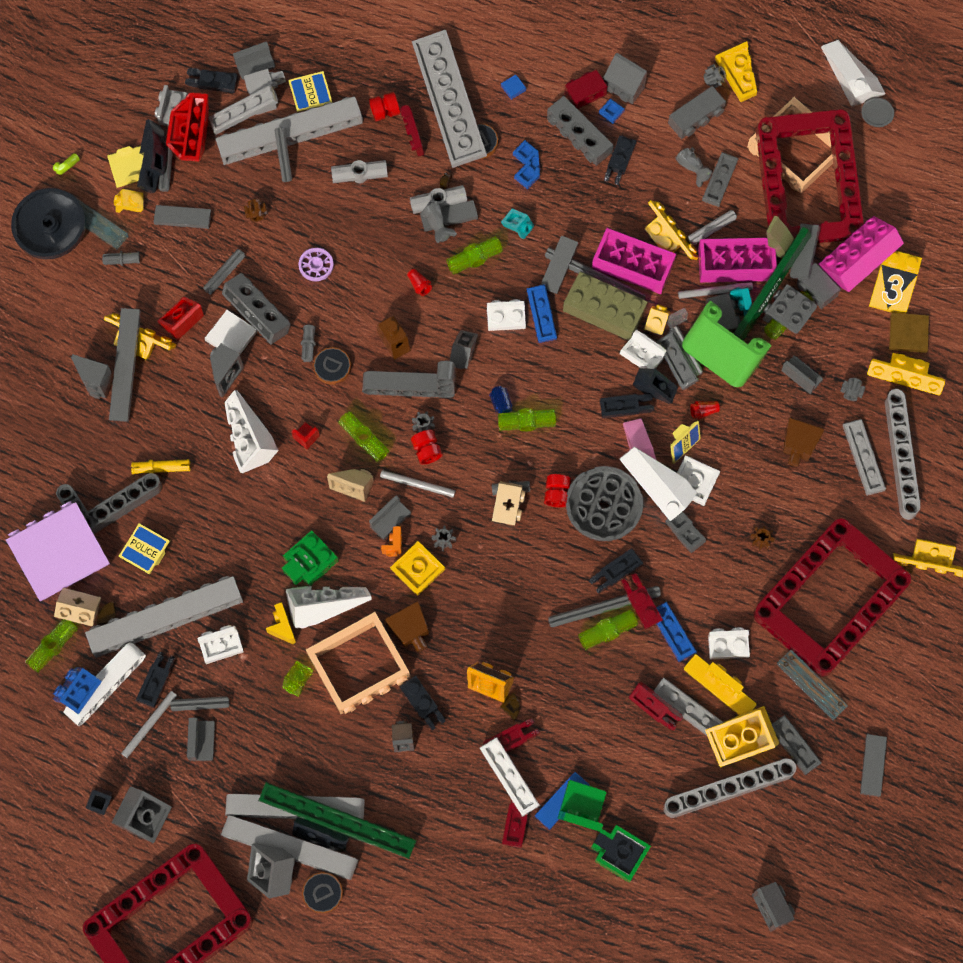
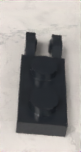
[185,68,238,93]
[604,135,637,185]
[599,394,654,419]
[589,548,643,594]
[136,652,176,709]
[400,676,446,731]
[292,817,349,853]

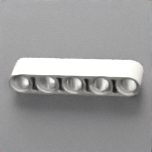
[64,642,146,726]

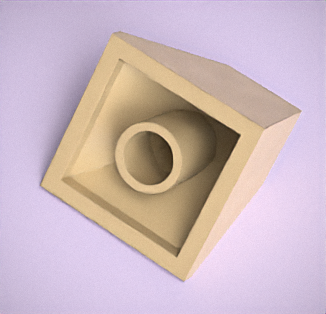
[327,469,374,502]

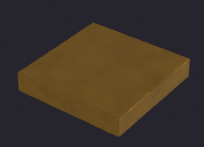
[889,313,929,353]

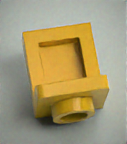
[114,189,143,213]
[644,304,670,335]

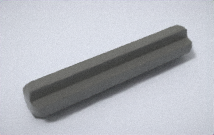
[275,127,292,182]
[159,146,173,192]
[203,249,245,295]
[170,696,229,711]

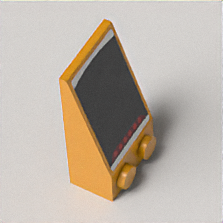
[467,662,514,703]

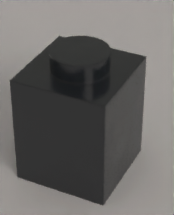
[85,785,112,815]

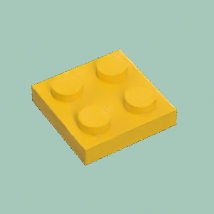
[390,541,445,596]

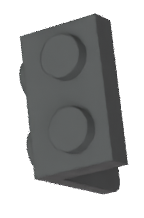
[762,284,817,334]

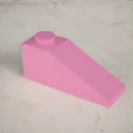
[623,419,657,461]

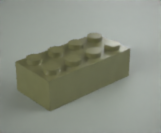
[563,272,648,340]

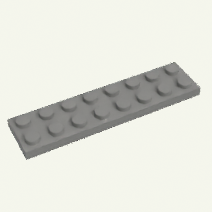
[412,30,487,168]

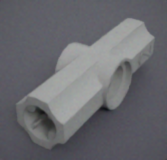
[331,160,388,183]
[410,185,467,214]

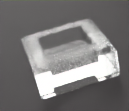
[667,308,688,329]

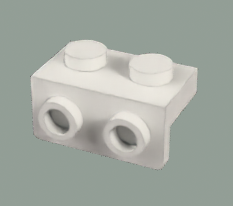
[620,330,666,369]
[197,625,244,664]

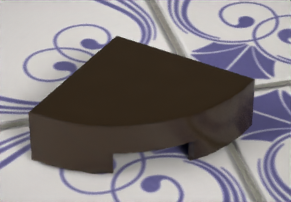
[440,173,452,190]
[97,602,117,625]
[500,692,520,721]

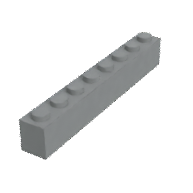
[215,97,362,165]
[85,576,243,658]

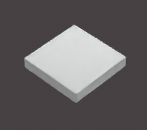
[205,310,258,354]
[677,455,720,506]

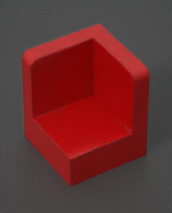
[291,422,320,450]

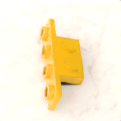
[644,200,699,260]
[104,313,177,359]
[867,353,945,395]
[893,538,963,577]
[684,655,756,715]

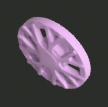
[298,248,333,281]

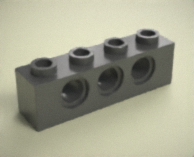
[547,96,613,166]
[222,273,290,345]

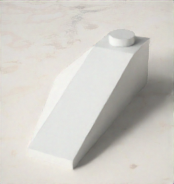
[821,40,885,107]
[225,390,278,473]
[619,447,697,521]
[286,586,371,628]

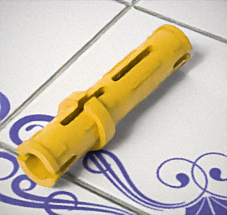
[131,459,190,474]

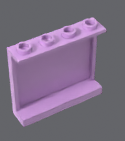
[6,501,110,601]

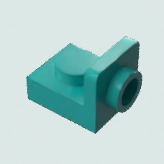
[501,209,534,239]
[729,287,752,317]

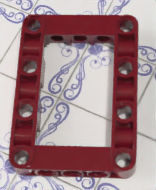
[756,109,864,244]
[754,518,911,677]
[83,844,253,963]

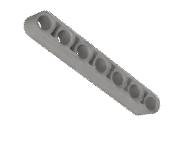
[885,389,920,520]
[663,759,796,818]
[225,794,365,819]
[221,815,358,880]

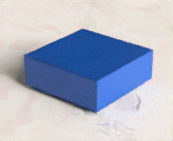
[501,75,526,100]
[599,98,625,124]

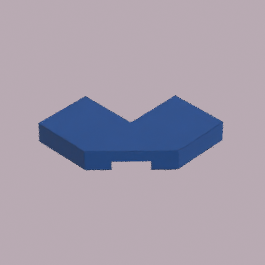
[513,140,540,190]

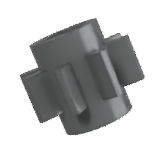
[703,64,726,88]
[840,378,865,401]
[412,411,435,432]
[432,526,456,551]

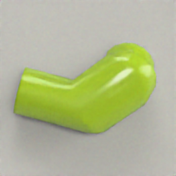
[53,153,80,175]

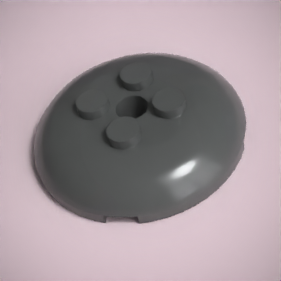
[566,466,643,541]

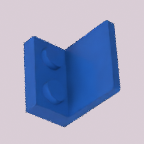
[53,667,102,714]

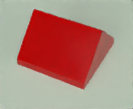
[157,297,204,341]

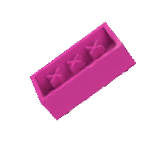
[819,216,904,292]
[592,228,676,294]
[698,238,777,283]

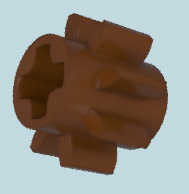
[244,199,267,222]
[750,526,775,551]

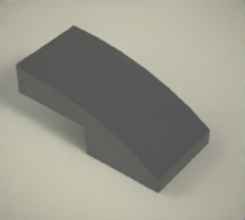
[665,512,706,553]

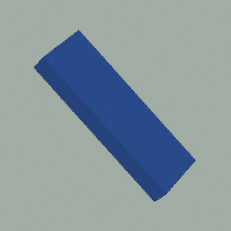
[527,285,557,343]
[656,602,696,662]
[535,772,590,830]

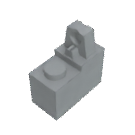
[244,69,286,115]

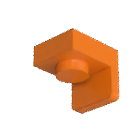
[381,526,402,557]

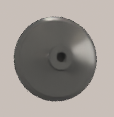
[861,98,894,127]

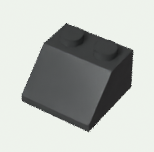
[603,53,647,104]
[210,343,244,398]
[71,354,114,399]
[112,786,172,843]
[247,843,295,898]
[752,882,795,932]

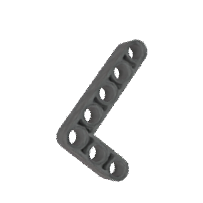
[362,361,456,398]
[56,473,162,534]

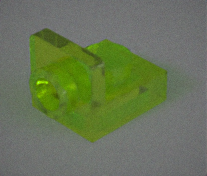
[282,661,313,697]

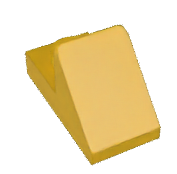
[266,602,296,644]

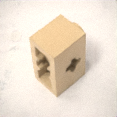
[492,481,526,525]
[54,588,101,626]

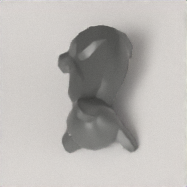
[675,147,713,187]
[421,201,457,243]

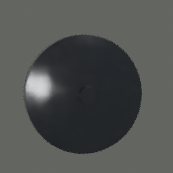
[11,188,86,259]

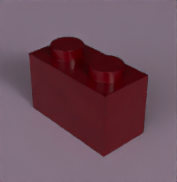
[564,69,607,109]

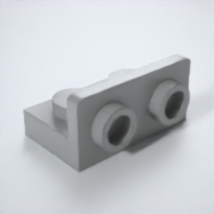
[155,85,188,126]

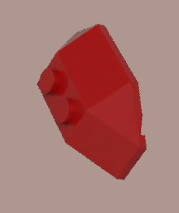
[166,93,209,162]

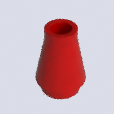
[407,269,432,296]
[690,401,720,420]

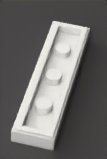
[480,737,539,817]

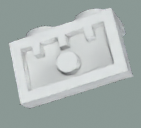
[487,299,526,331]
[708,628,750,659]

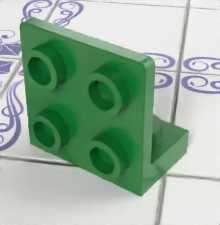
[557,780,606,832]

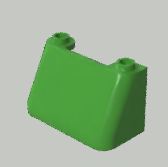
[682,301,772,387]

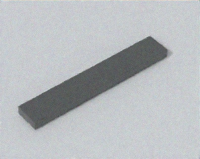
[109,308,141,422]

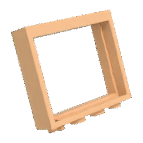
[747,97,843,194]
[306,612,410,714]

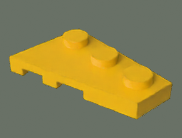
[715,42,757,102]

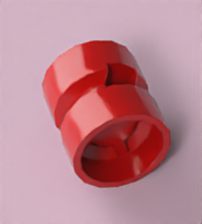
[369,92,400,121]
[411,430,443,465]
[544,474,571,508]

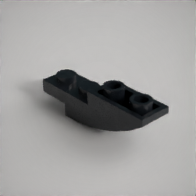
[137,119,166,193]

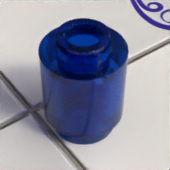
[489,386,513,416]

